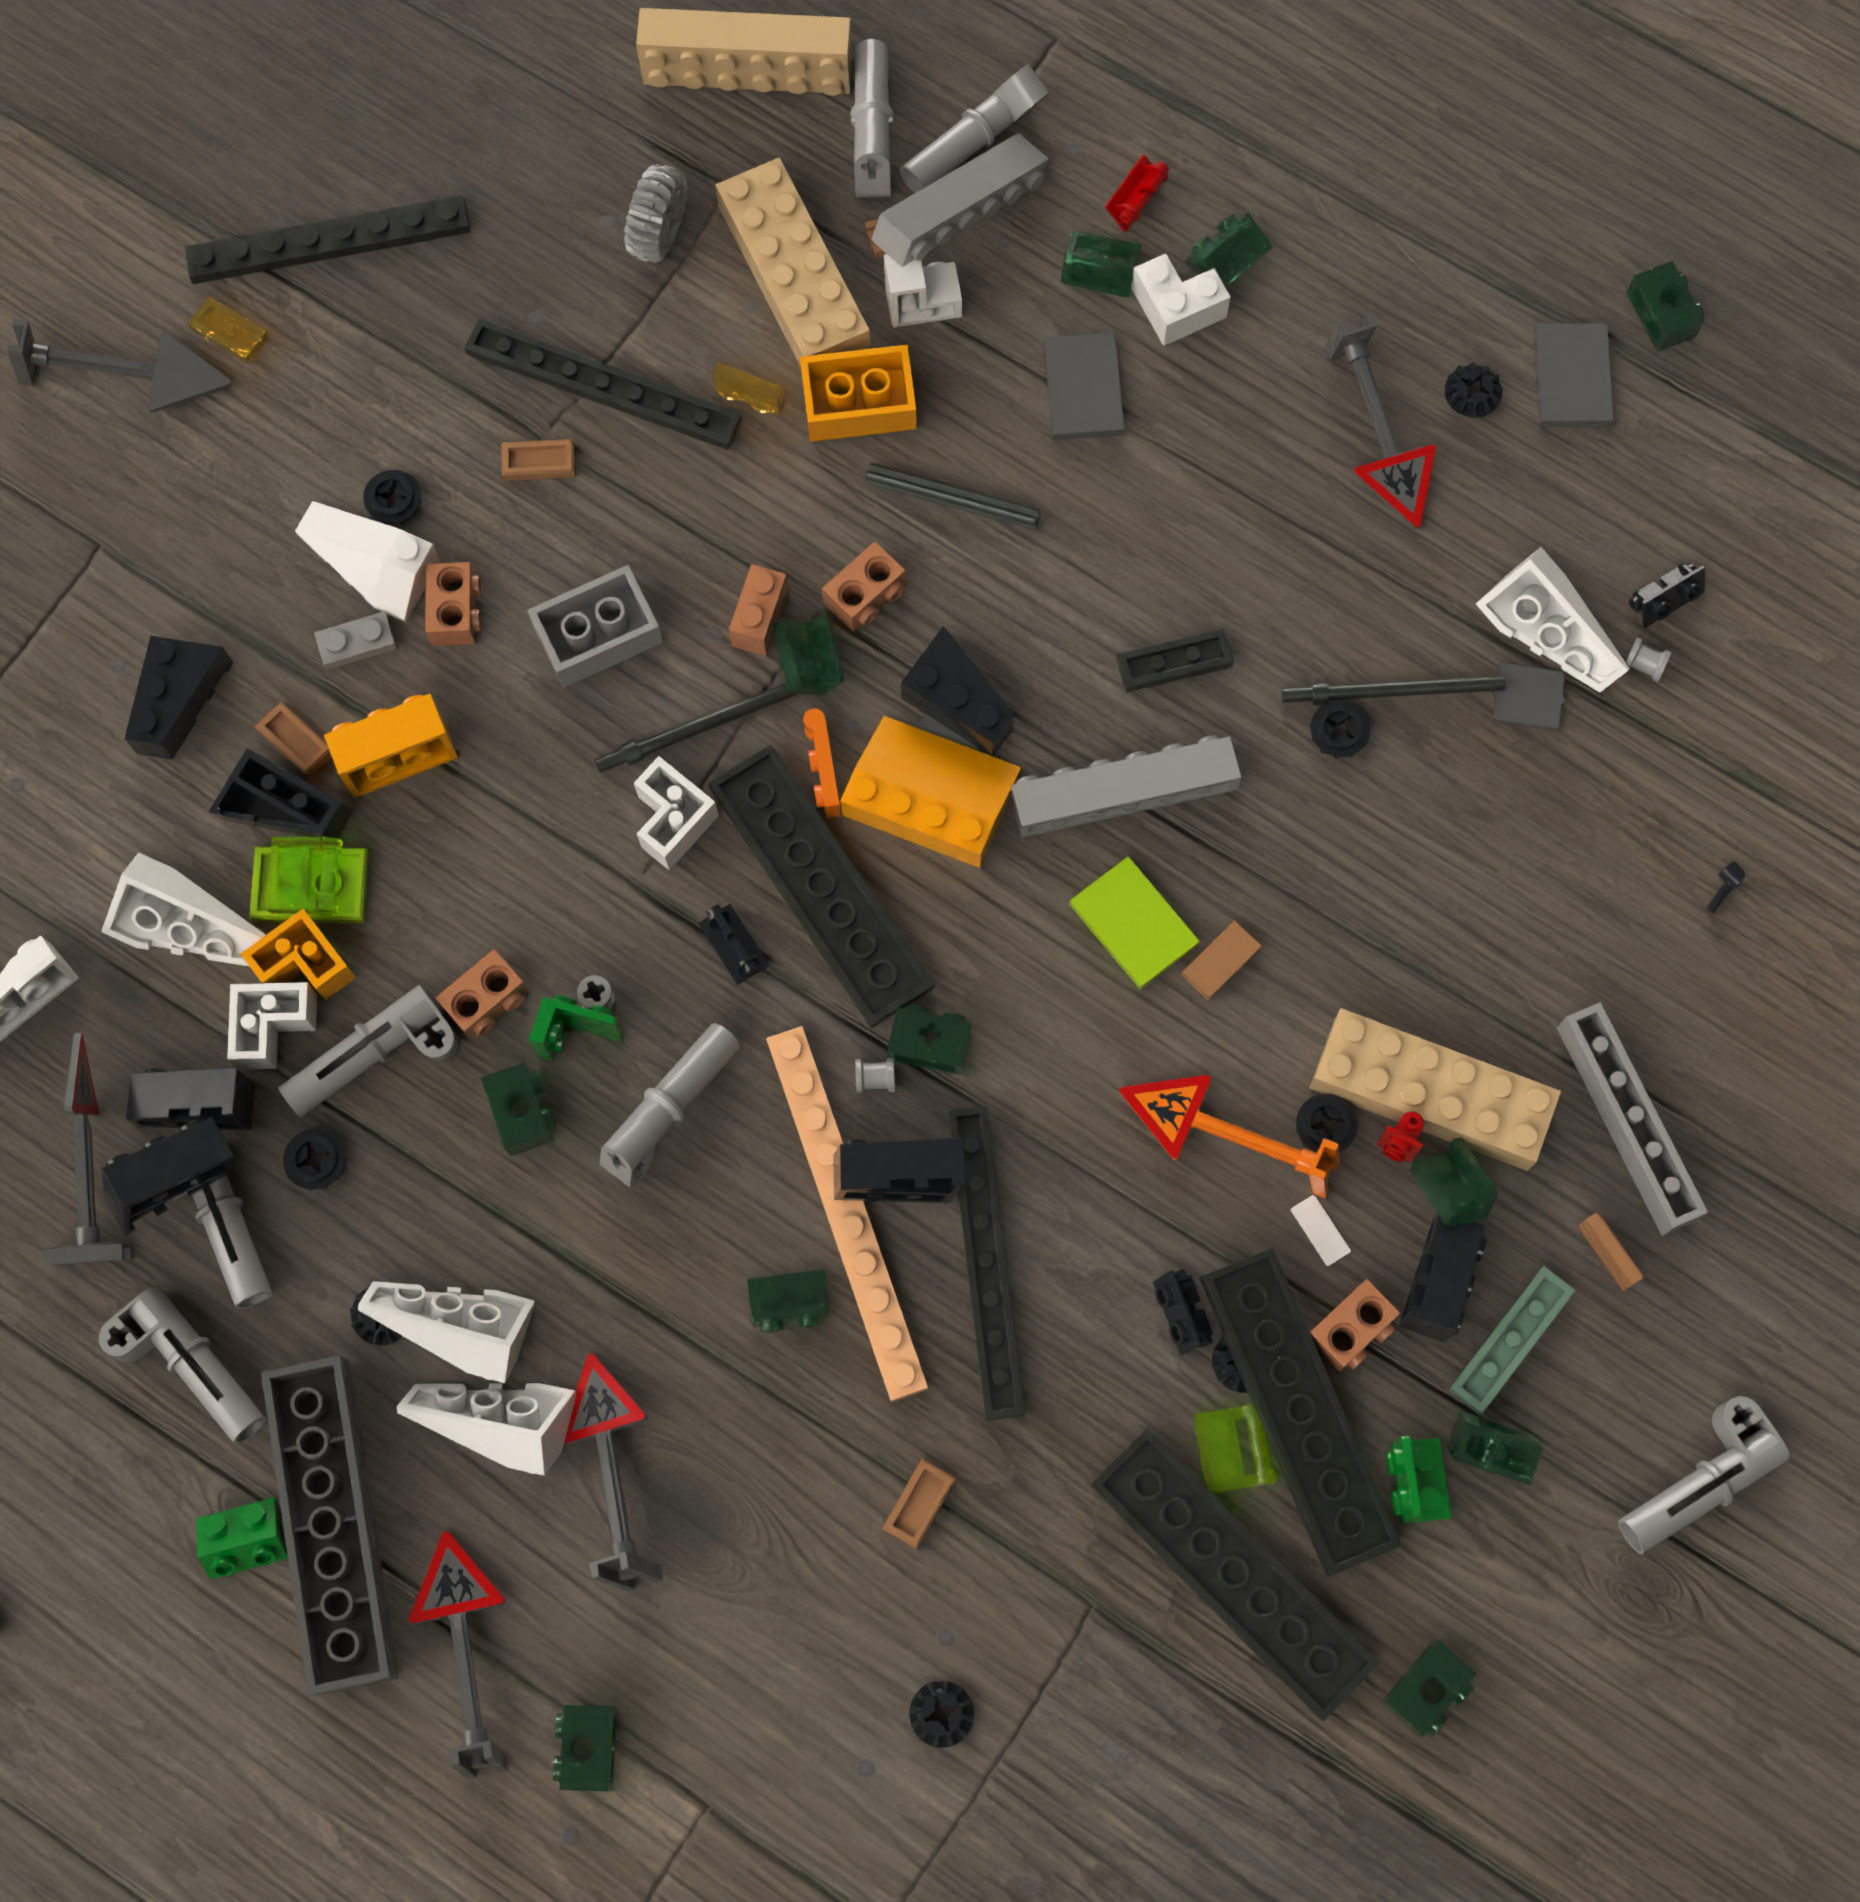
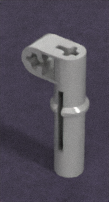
[850,39,893,198]
[900,64,1050,193]
[278,984,459,1118]
[600,1023,740,1188]
[171,1175,273,1309]
[99,1286,266,1444]
[1618,1396,1790,1555]

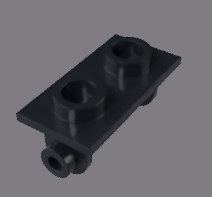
[1629,563,1705,628]
[698,904,770,985]
[1153,1269,1214,1355]

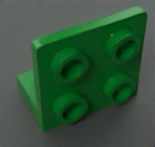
[529,995,625,1062]
[1385,1435,1452,1524]

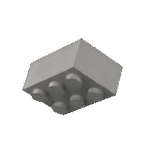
[527,565,663,688]

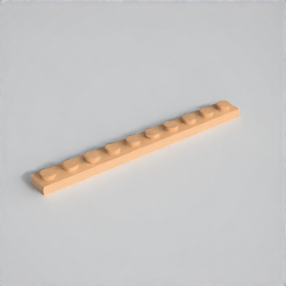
[766,1026,928,1403]

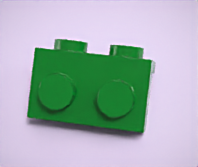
[196,1497,288,1579]

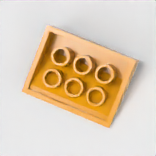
[840,716,1022,868]

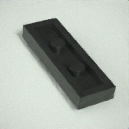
[1116,628,1234,693]

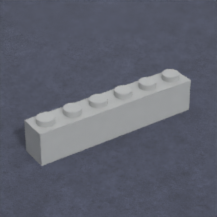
[871,133,1049,267]
[1011,735,1241,838]
[1557,1002,1708,1236]

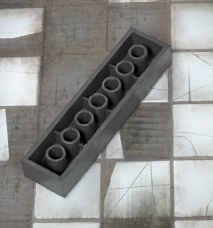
[261,1356,399,1696]

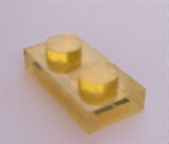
[188,296,269,364]
[712,362,785,415]

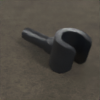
[1706,861,1745,913]

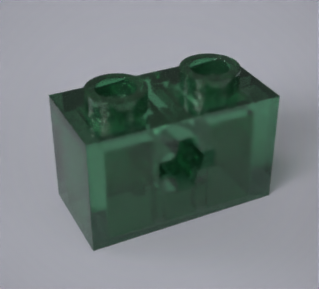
[887,1005,972,1076]

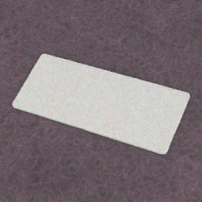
[1291,1195,1351,1266]

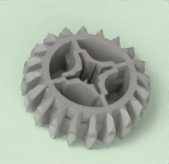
[624,164,688,263]

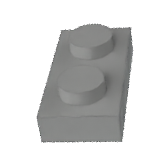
[314,611,397,670]

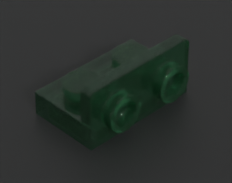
[1185,213,1273,287]
[1061,230,1142,297]
[773,614,844,696]
[1410,1138,1498,1227]
[747,1269,831,1333]

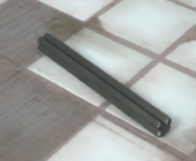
[865,463,1040,529]

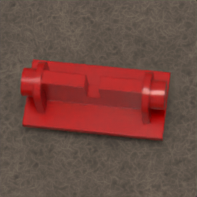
[1104,154,1169,232]
[1376,1111,1424,1163]

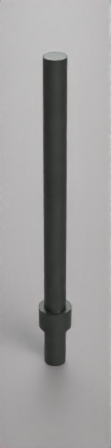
[1282,676,1506,705]
[594,678,805,773]

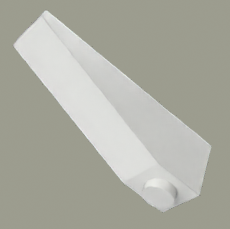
[295,501,441,622]
[1476,547,1630,692]
[101,852,266,967]
[0,936,79,1042]
[358,1281,535,1383]
[397,1383,576,1476]

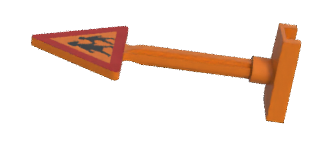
[1119,1075,1340,1199]

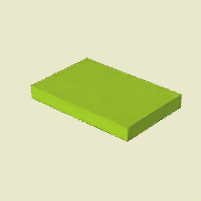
[249,846,370,924]
[1069,856,1200,990]

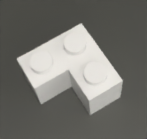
[884,254,962,328]
[1131,254,1231,346]
[634,756,719,870]
[227,982,317,1070]

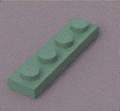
[1448,1266,1576,1415]

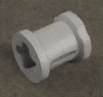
[1625,637,1671,682]
[577,975,616,1011]
[855,1058,895,1094]

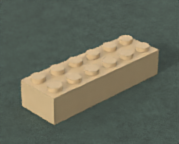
[636,8,853,96]
[715,157,871,367]
[1309,1008,1561,1171]

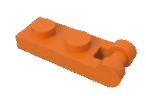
[803,708,841,819]

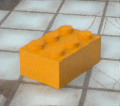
[800,345,917,442]
[324,694,458,799]

